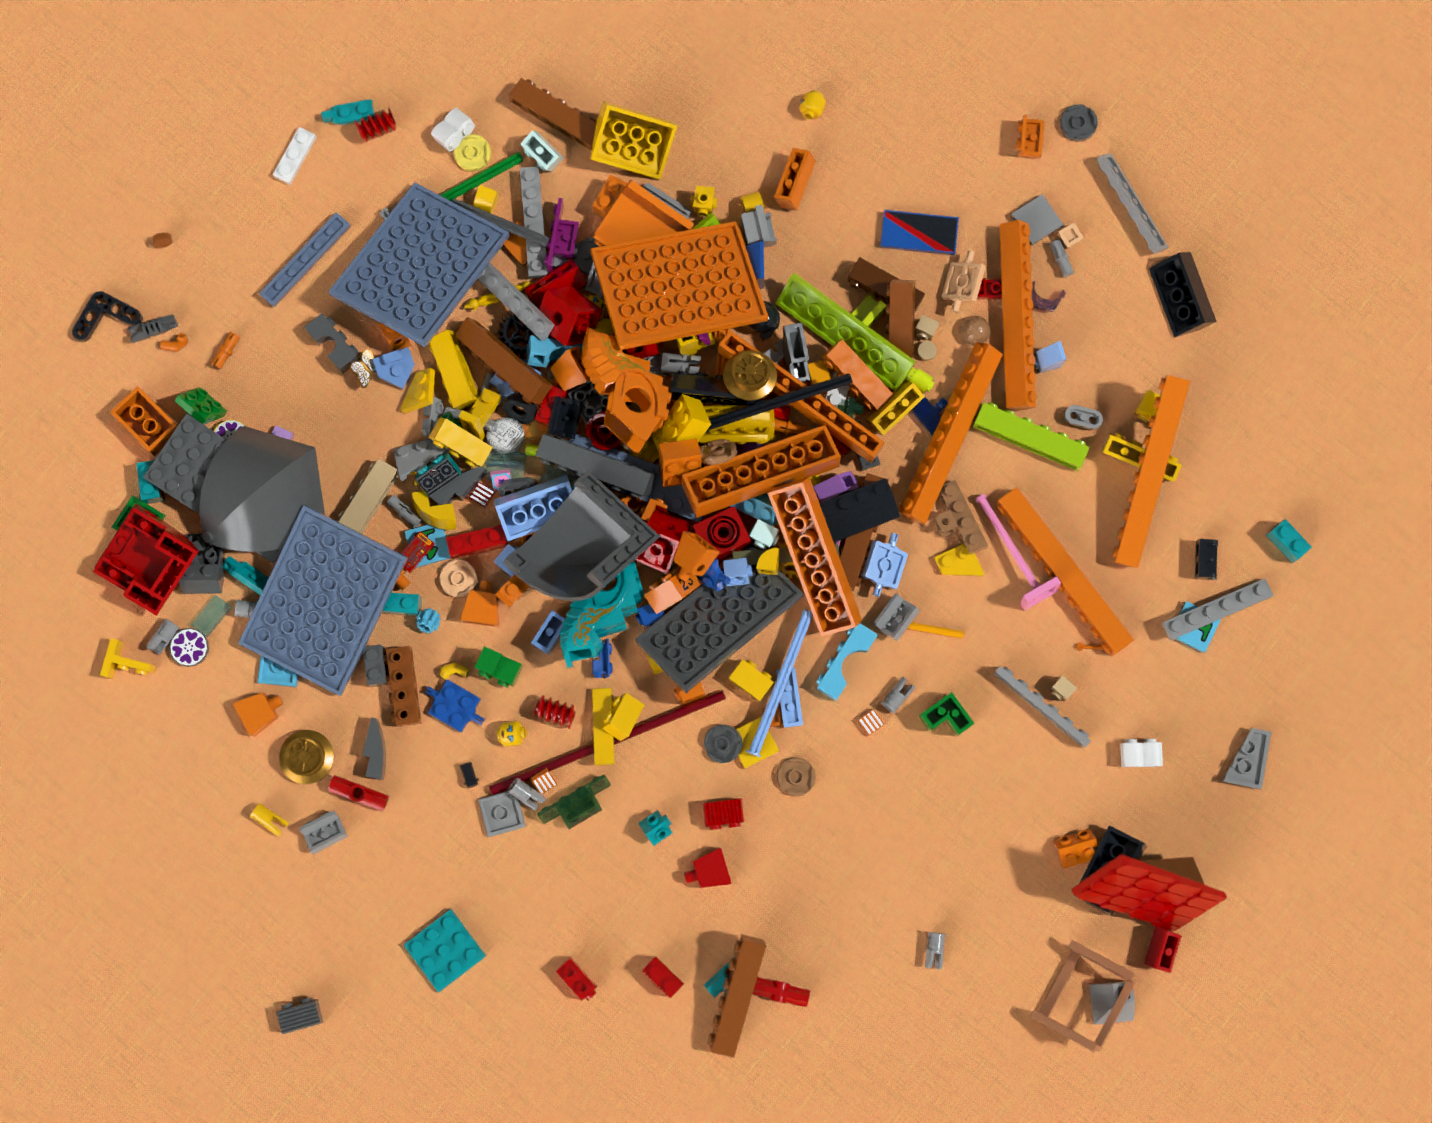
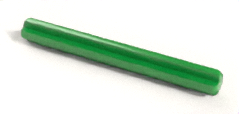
[439,152,523,201]

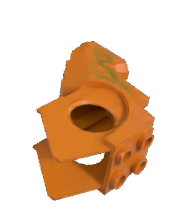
[581,328,672,454]

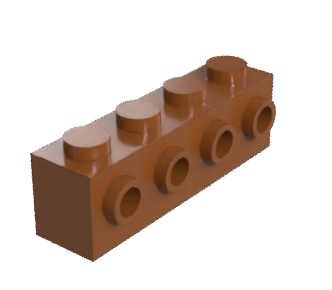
[886,280,916,358]
[384,646,422,727]

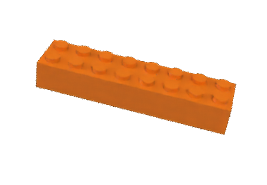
[682,425,841,518]
[768,477,862,637]

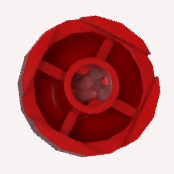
[586,411,622,450]

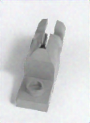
[644,353,701,376]

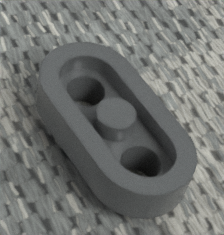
[499,477,537,497]

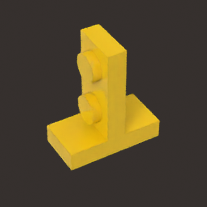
[459,388,502,441]
[100,638,156,679]

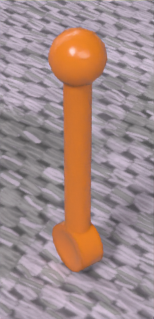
[1076,642,1104,651]

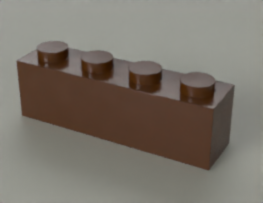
[847,257,925,312]

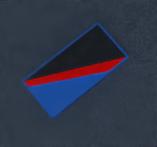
[880,210,959,255]

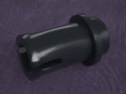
[460,762,479,788]

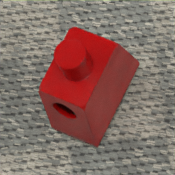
[684,848,732,888]

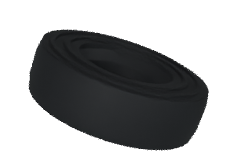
[503,394,537,424]

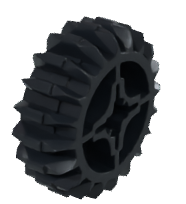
[497,312,533,359]

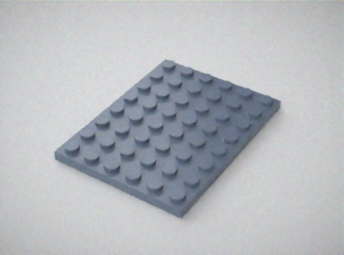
[329,182,509,347]
[238,505,408,696]

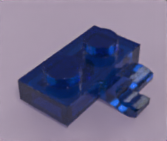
[911,397,948,437]

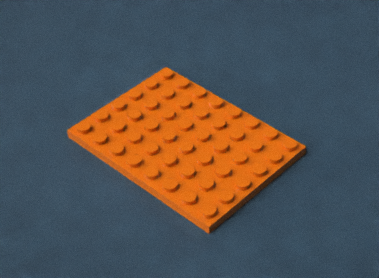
[591,221,769,350]

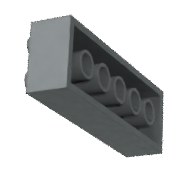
[536,434,657,498]

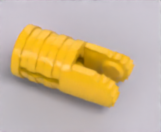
[250,803,289,837]

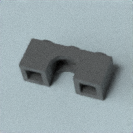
[304,313,360,374]

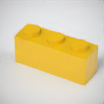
[866,381,925,436]
[429,418,493,468]

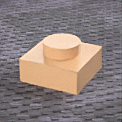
[1057,223,1084,249]

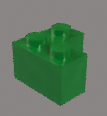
[474,646,523,688]
[918,692,975,736]

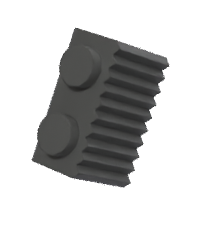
[363,645,388,687]
[276,997,324,1035]

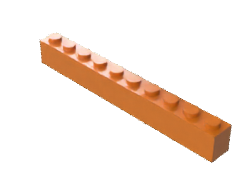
[1000,220,1037,411]
[718,330,885,463]
[899,342,1003,524]
[1112,375,1190,568]
[996,487,1134,656]

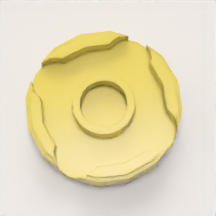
[454,134,491,172]

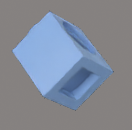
[723,558,753,586]

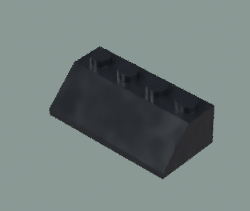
[1149,252,1217,338]
[671,371,747,405]
[819,478,900,543]
[1075,825,1147,916]

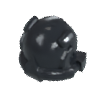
[748,301,780,341]

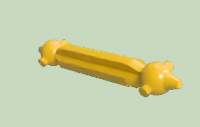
[464,281,532,311]

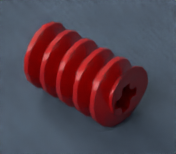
[354,107,396,142]
[533,695,576,729]

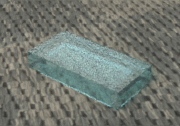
[192,595,232,637]

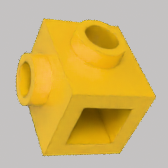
[690,185,717,217]

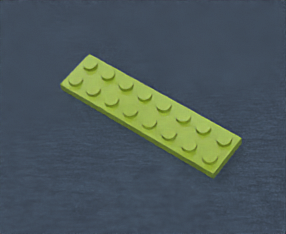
[775,273,916,392]

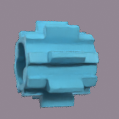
[416,608,441,634]

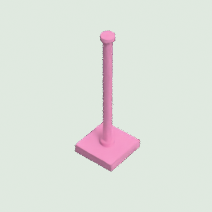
[975,494,1061,611]

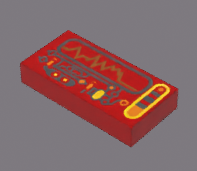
[401,531,435,573]

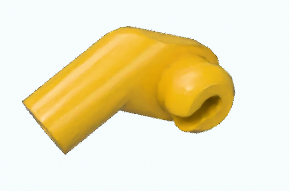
[440,662,470,679]

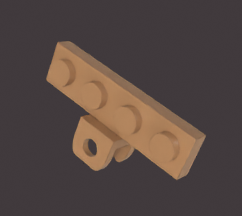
[936,480,988,555]

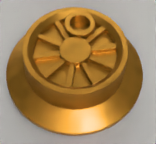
[723,350,777,401]
[279,730,334,784]

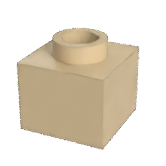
[914,315,939,340]
[1050,675,1077,701]

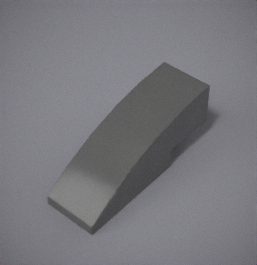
[783,323,811,382]
[431,466,488,505]
[363,717,386,780]

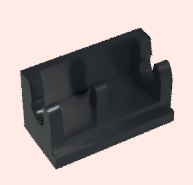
[547,396,583,439]
[1195,539,1218,580]

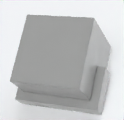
[741,205,777,248]

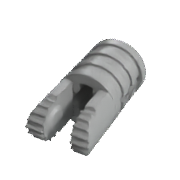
[235,599,257,618]
[146,618,180,655]
[881,677,915,714]
[508,778,546,811]
[925,932,946,969]

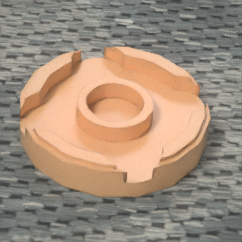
[440,560,478,598]

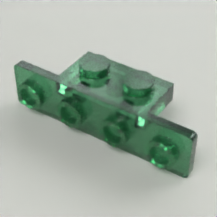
[537,774,611,829]

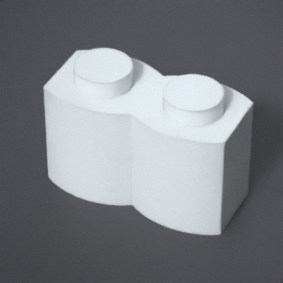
[431,108,476,152]
[1120,739,1163,767]

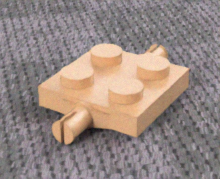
[941,250,986,313]

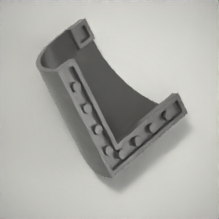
[200,426,325,552]
[503,471,660,601]

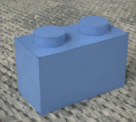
[531,611,565,655]

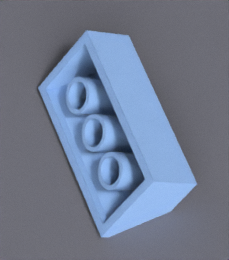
[494,475,572,541]

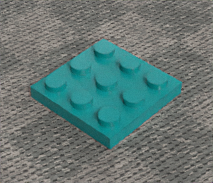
[404,909,486,993]

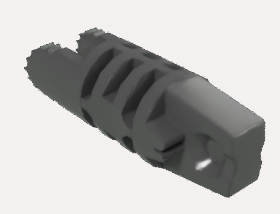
[128,315,178,343]

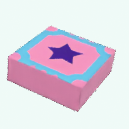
[491,469,512,491]

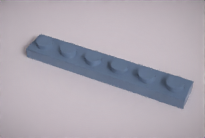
[259,212,351,307]

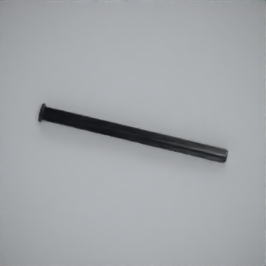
[707,373,853,433]

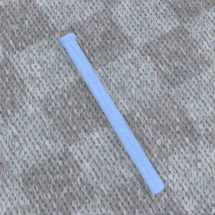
[746,610,813,757]

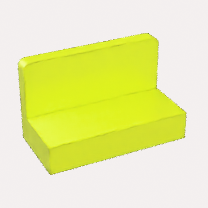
[852,296,887,328]

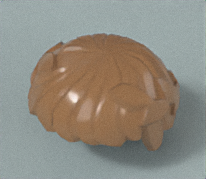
[959,316,991,346]

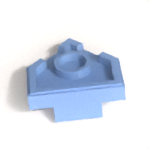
[372,347,415,389]

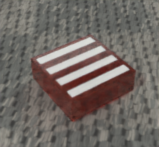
[469,482,496,508]

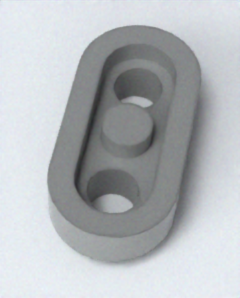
[1064,405,1103,430]

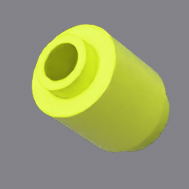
[905,367,935,394]

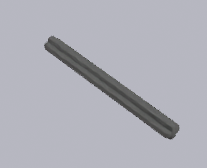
[451,199,549,246]

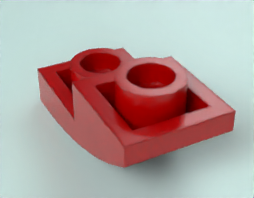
[977,278,1002,300]

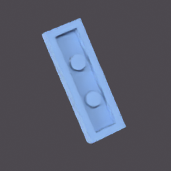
[776,667,803,728]

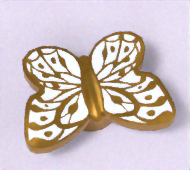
[349,350,377,389]

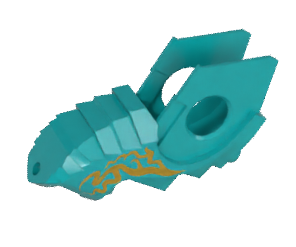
[560,561,645,668]

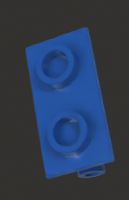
[592,638,613,679]

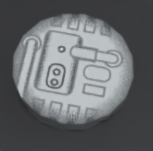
[487,418,525,454]

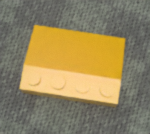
[590,101,677,180]

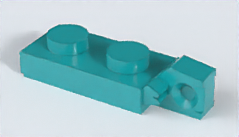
[321,99,375,126]
[223,556,269,596]

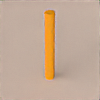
[907,622,964,639]

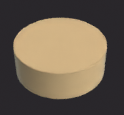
[917,341,937,361]

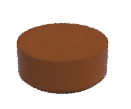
[152,232,173,248]

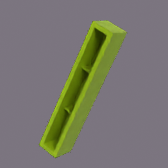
[973,402,1090,471]

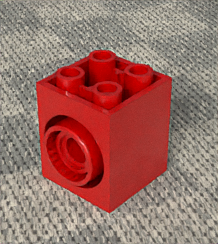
[539,287,603,346]
[691,506,751,561]
[635,509,691,574]

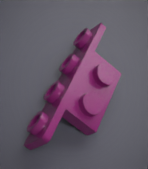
[544,198,579,272]

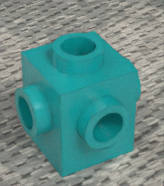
[639,810,673,846]

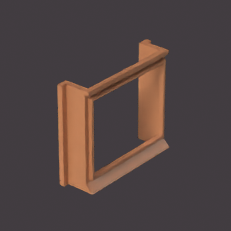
[1031,940,1137,1052]

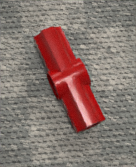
[328,775,389,812]
[753,977,810,1007]

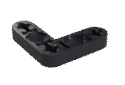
[72,291,143,342]

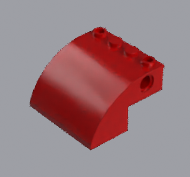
[93,503,199,616]

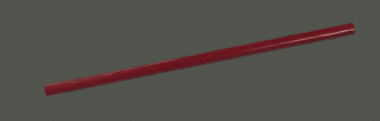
[489,690,726,795]

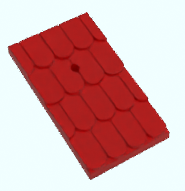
[1071,854,1227,931]

